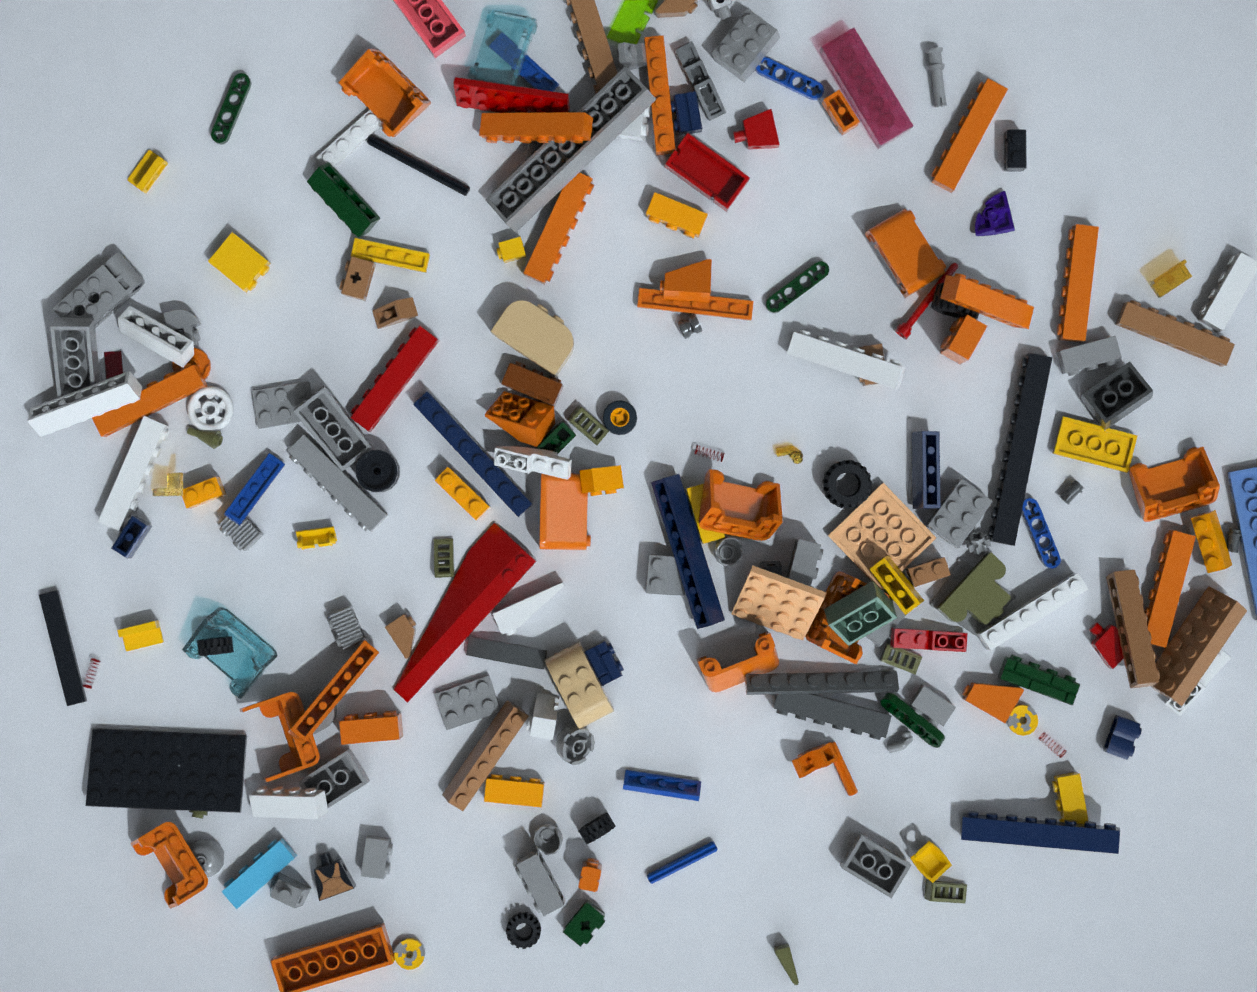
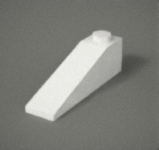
[493,582,565,637]

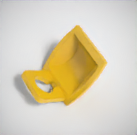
[910,841,952,883]

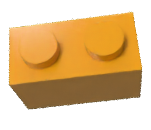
[579,465,624,496]
[180,476,227,509]

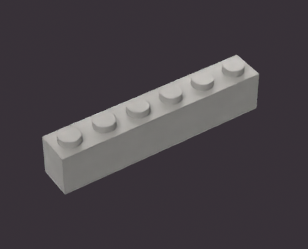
[288,434,388,531]

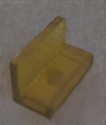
[1148,259,1192,298]
[153,472,183,496]

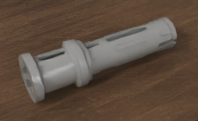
[925,47,947,107]

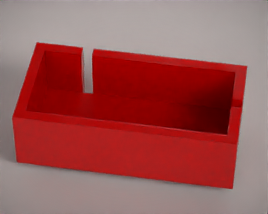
[665,133,750,212]

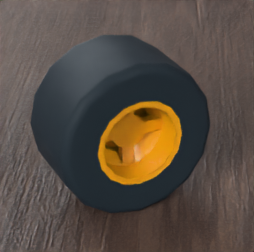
[603,400,637,435]

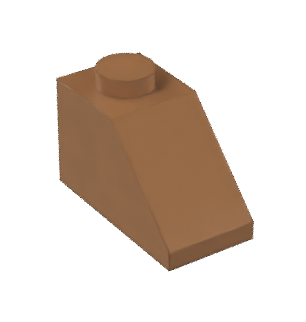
[655,0,698,18]
[373,297,418,329]
[385,614,417,659]

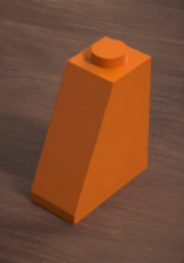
[660,259,712,302]
[962,682,1024,723]

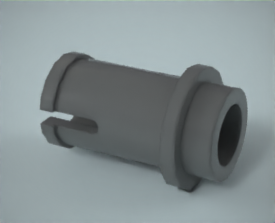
[1059,480,1084,505]
[1227,528,1242,553]

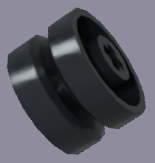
[356,450,400,492]

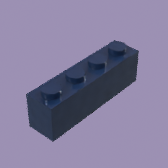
[912,431,941,509]

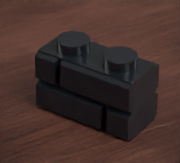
[1004,129,1027,172]

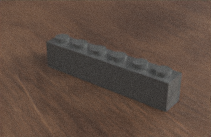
[773,694,892,740]

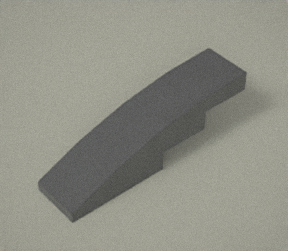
[674,41,726,121]
[466,636,547,669]

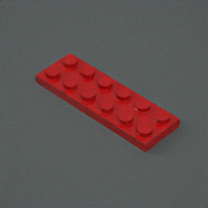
[453,77,570,113]

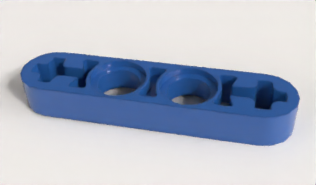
[755,57,824,100]
[1022,498,1061,569]

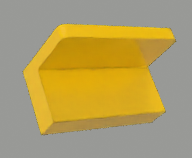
[127,150,168,194]
[117,620,164,651]

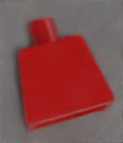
[733,109,780,150]
[1089,622,1123,669]

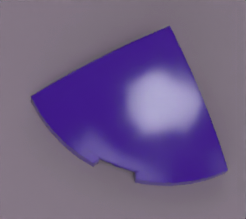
[975,191,1015,236]

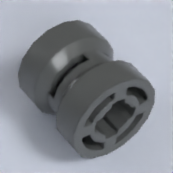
[677,314,702,339]

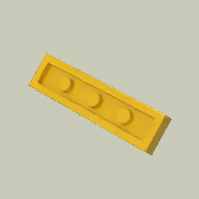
[351,238,430,273]

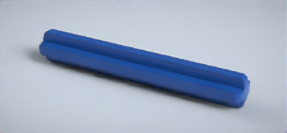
[647,841,718,884]

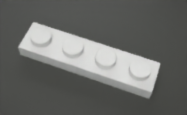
[316,110,383,168]

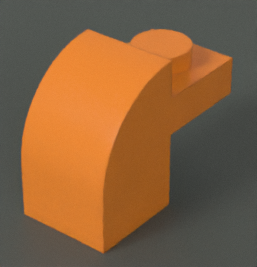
[792,742,838,778]

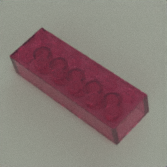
[819,27,913,149]

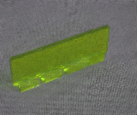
[607,0,658,44]

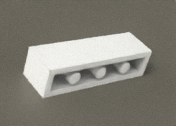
[1199,253,1257,332]
[118,306,194,367]
[249,786,328,819]

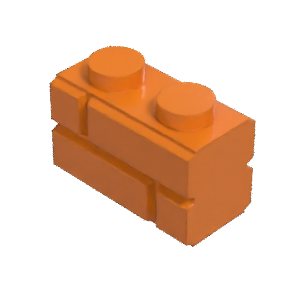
[822,89,860,135]
[578,858,602,892]

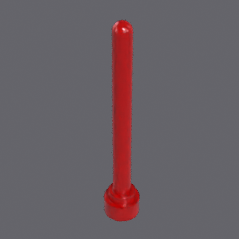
[895,263,958,340]

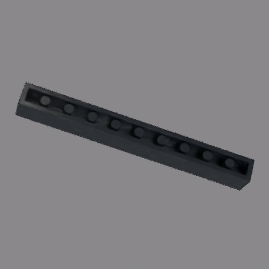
[987,353,1053,546]

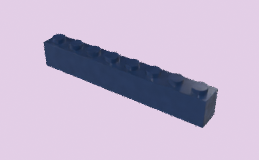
[413,391,533,517]
[651,474,725,629]
[961,811,1120,854]

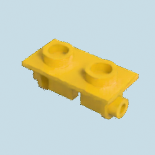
[296,526,337,550]

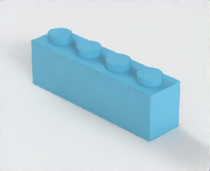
[222,838,297,909]

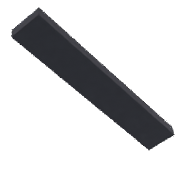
[39,590,87,706]

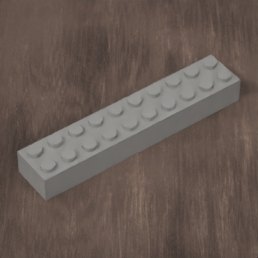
[486,66,656,233]

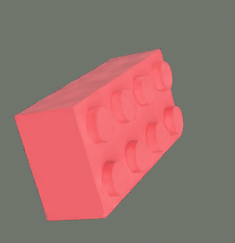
[393,0,466,58]

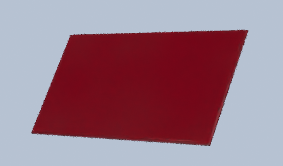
[104,351,123,380]

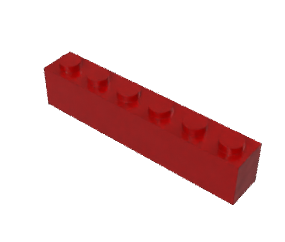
[350,326,439,432]

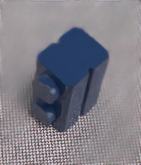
[670,91,702,136]
[111,516,152,559]
[585,641,624,686]

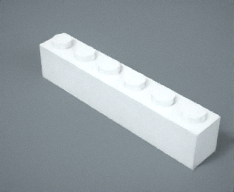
[787,330,906,390]
[27,371,142,437]
[98,416,169,531]
[976,573,1088,650]

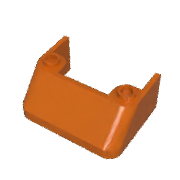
[239,692,320,782]

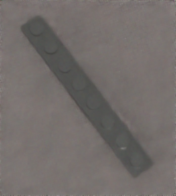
[745,671,899,695]

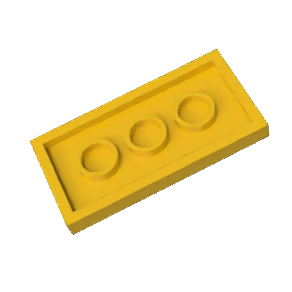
[1052,416,1138,473]

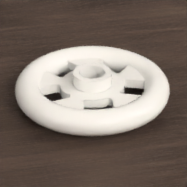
[187,386,233,431]

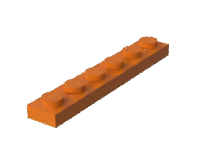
[637,288,754,321]

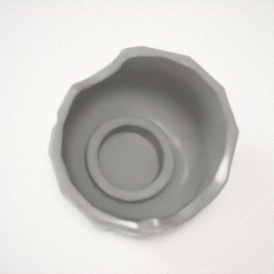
[714,537,743,566]
[533,824,563,855]

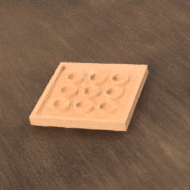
[828,483,936,590]
[731,565,826,640]

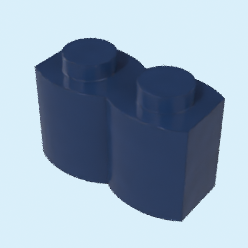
[1103,715,1142,760]

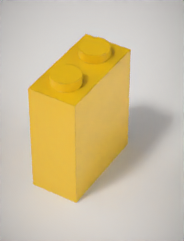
[208,232,271,293]

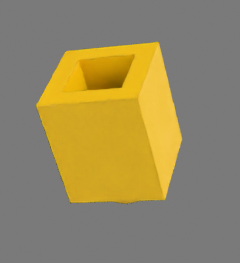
[496,237,526,263]

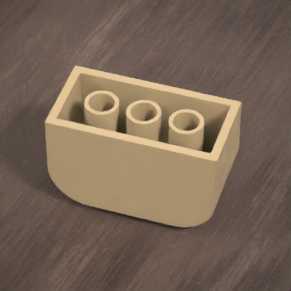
[491,301,574,377]
[545,641,614,729]

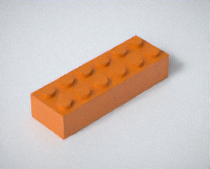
[271,923,395,992]

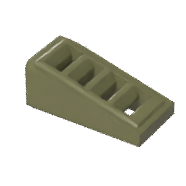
[566,406,609,446]
[434,539,455,578]
[880,643,922,675]
[924,880,967,904]
[774,943,799,985]

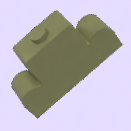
[936,552,1011,625]

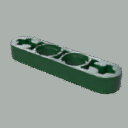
[211,73,252,145]
[766,261,829,313]
[880,693,945,748]

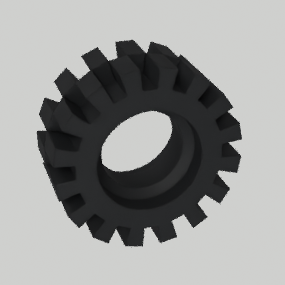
[197,636,234,656]
[578,813,616,844]
[506,912,541,949]

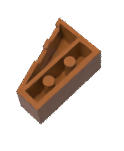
[501,361,564,407]

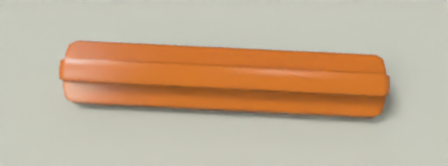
[831,741,858,796]

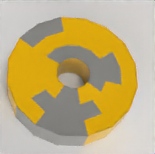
[1007,705,1038,736]
[394,938,425,970]

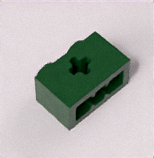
[535,420,576,454]
[563,899,606,947]

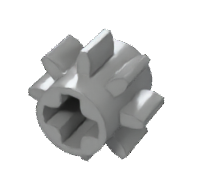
[966,531,991,555]

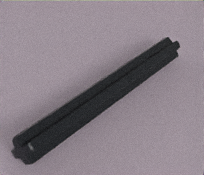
[367,134,470,196]

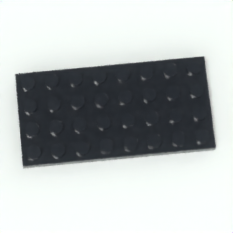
[85,729,247,813]

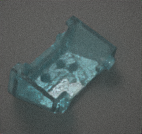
[468,9,538,86]
[182,607,277,699]

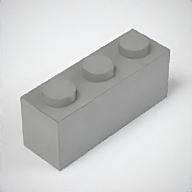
[1056,336,1122,376]

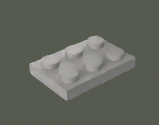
[252,381,312,429]
[434,675,501,730]

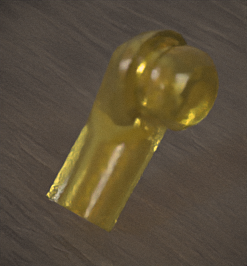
[776,445,803,464]

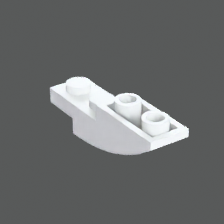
[494,446,572,480]
[1165,649,1231,716]

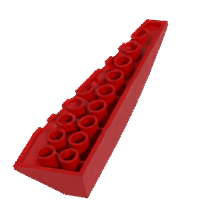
[394,523,537,703]

